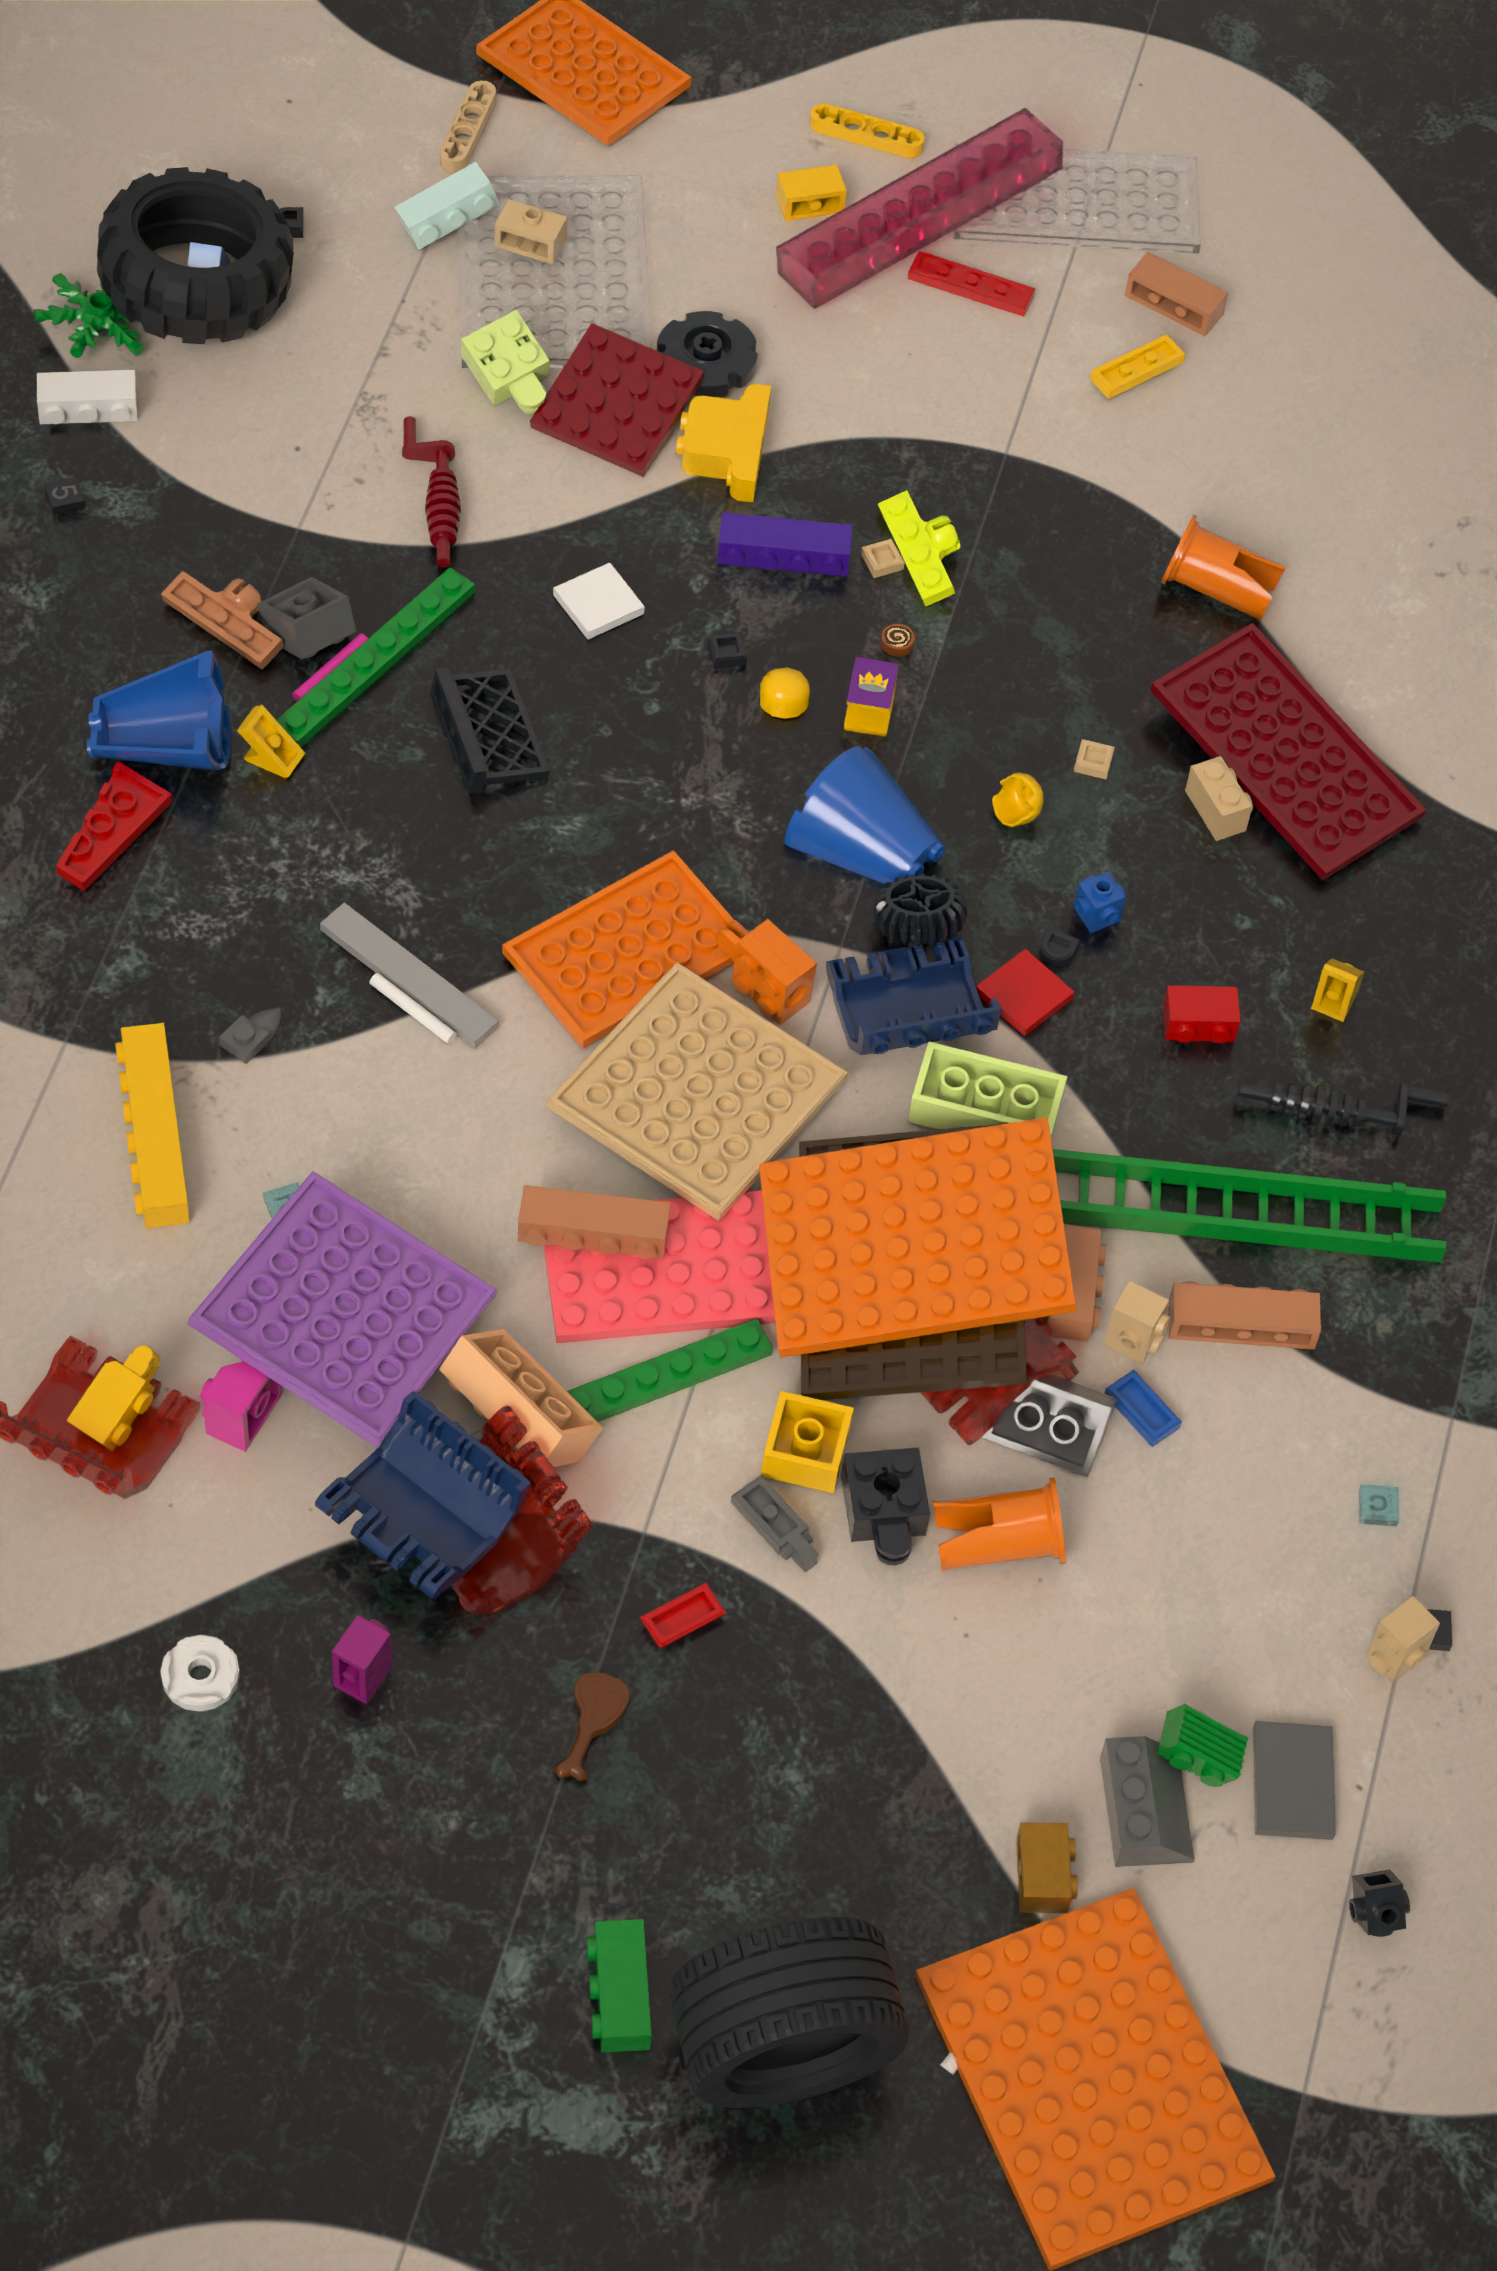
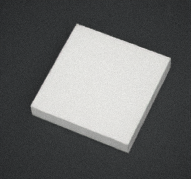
[553,563,645,639]

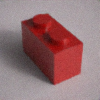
[1163,986,1240,1043]

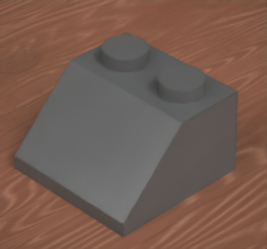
[257,577,356,659]

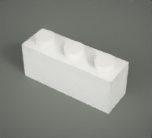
[37,370,138,424]

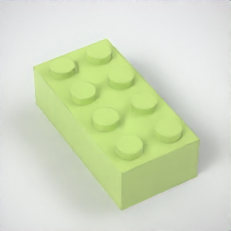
[908,1041,1067,1139]

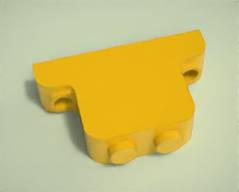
[676,384,771,503]

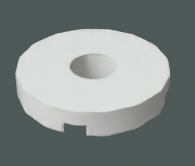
[161,1635,240,1712]

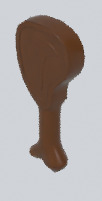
[555,1672,630,1782]

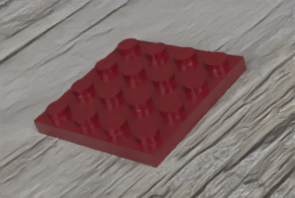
[530,323,705,477]

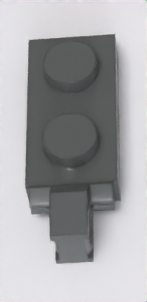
[731,1476,818,1572]

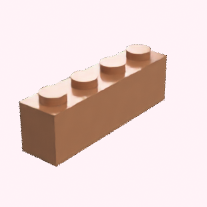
[518,1185,670,1259]
[1169,1281,1321,1350]

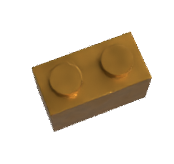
[1016,1822,1078,1913]

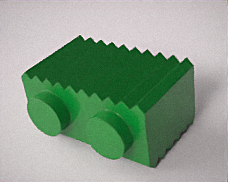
[1158,1704,1249,1787]

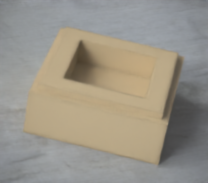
[861,539,905,578]
[1074,739,1115,779]

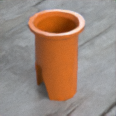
[1160,514,1286,621]
[933,1477,1066,1571]

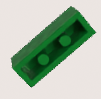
[587,1919,651,2053]

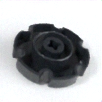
[656,311,758,397]

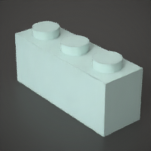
[394,162,500,250]

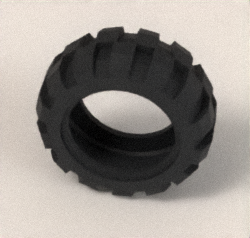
[97,167,294,345]

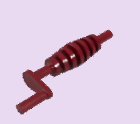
[402,416,461,567]

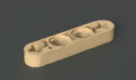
[440,81,496,173]

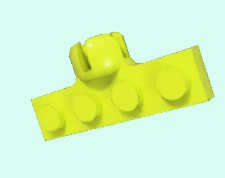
[878,490,961,607]

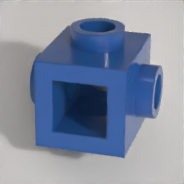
[1074,872,1126,933]

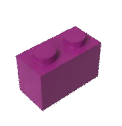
[332,1615,392,1704]

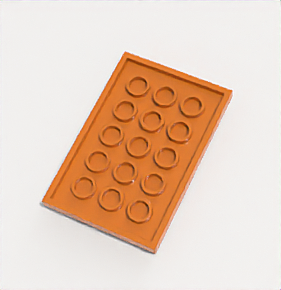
[476,0,692,146]
[502,850,734,1049]

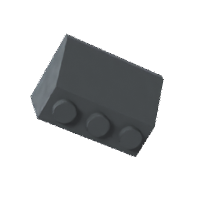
[982,1365,1118,1477]
[1100,1736,1194,1867]

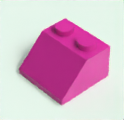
[200,1361,283,1452]

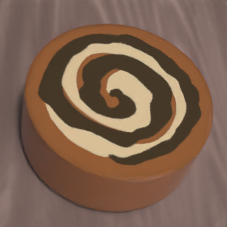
[881,624,915,657]

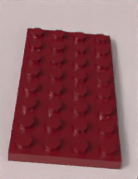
[1150,623,1426,880]

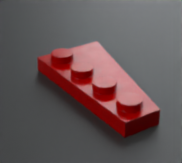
[56,761,172,891]

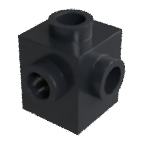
[1349,1869,1410,1937]

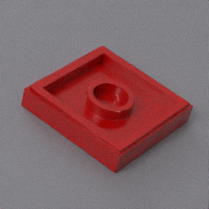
[976,949,1075,1037]

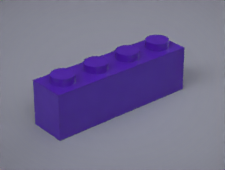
[717,512,853,576]

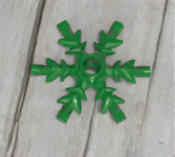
[34,273,144,358]

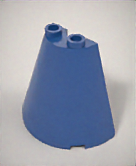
[87,650,232,770]
[784,746,946,884]

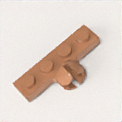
[161,571,284,669]

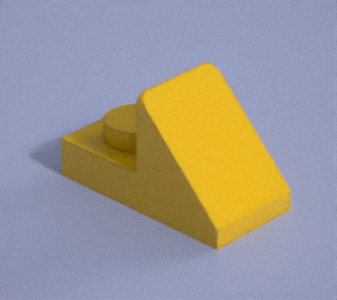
[237,705,305,778]

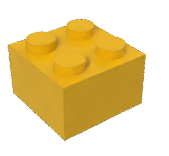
[761,1391,854,1494]

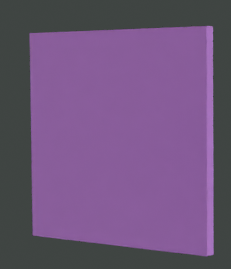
[188,1171,498,1448]

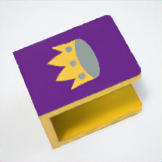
[844,657,899,737]

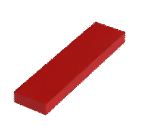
[907,251,1036,317]

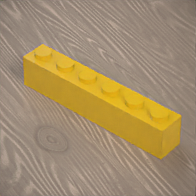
[115,1023,189,1229]

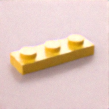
[1090,334,1185,399]

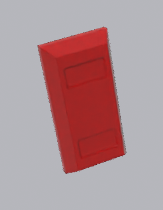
[640,1583,726,1649]

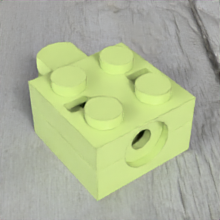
[461,310,550,414]

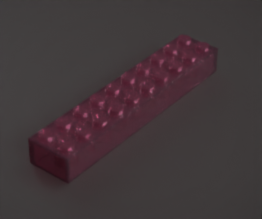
[776,108,1063,309]

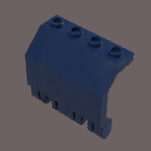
[826,937,1001,1055]
[315,1391,531,1600]

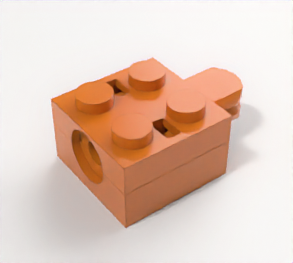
[715,919,817,1025]

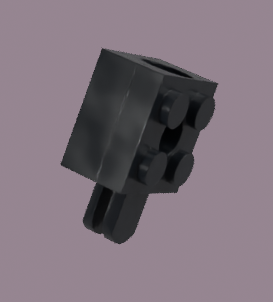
[841,1447,930,1566]

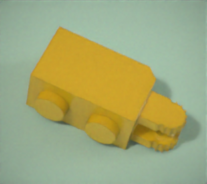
[66,1345,161,1452]

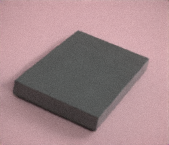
[1253,1721,1336,1840]

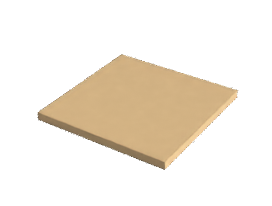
[546,962,848,1221]

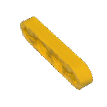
[810,103,925,158]

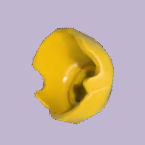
[760,667,810,719]
[992,772,1044,827]

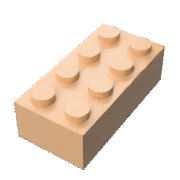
[439,1329,603,1470]

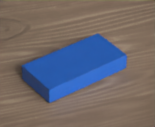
[1104,1370,1182,1447]

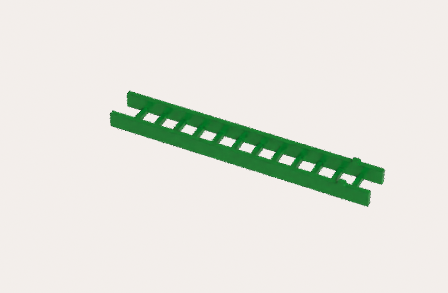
[1053,1149,1446,1263]

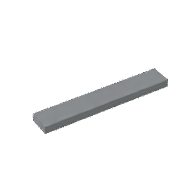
[320,902,499,1049]

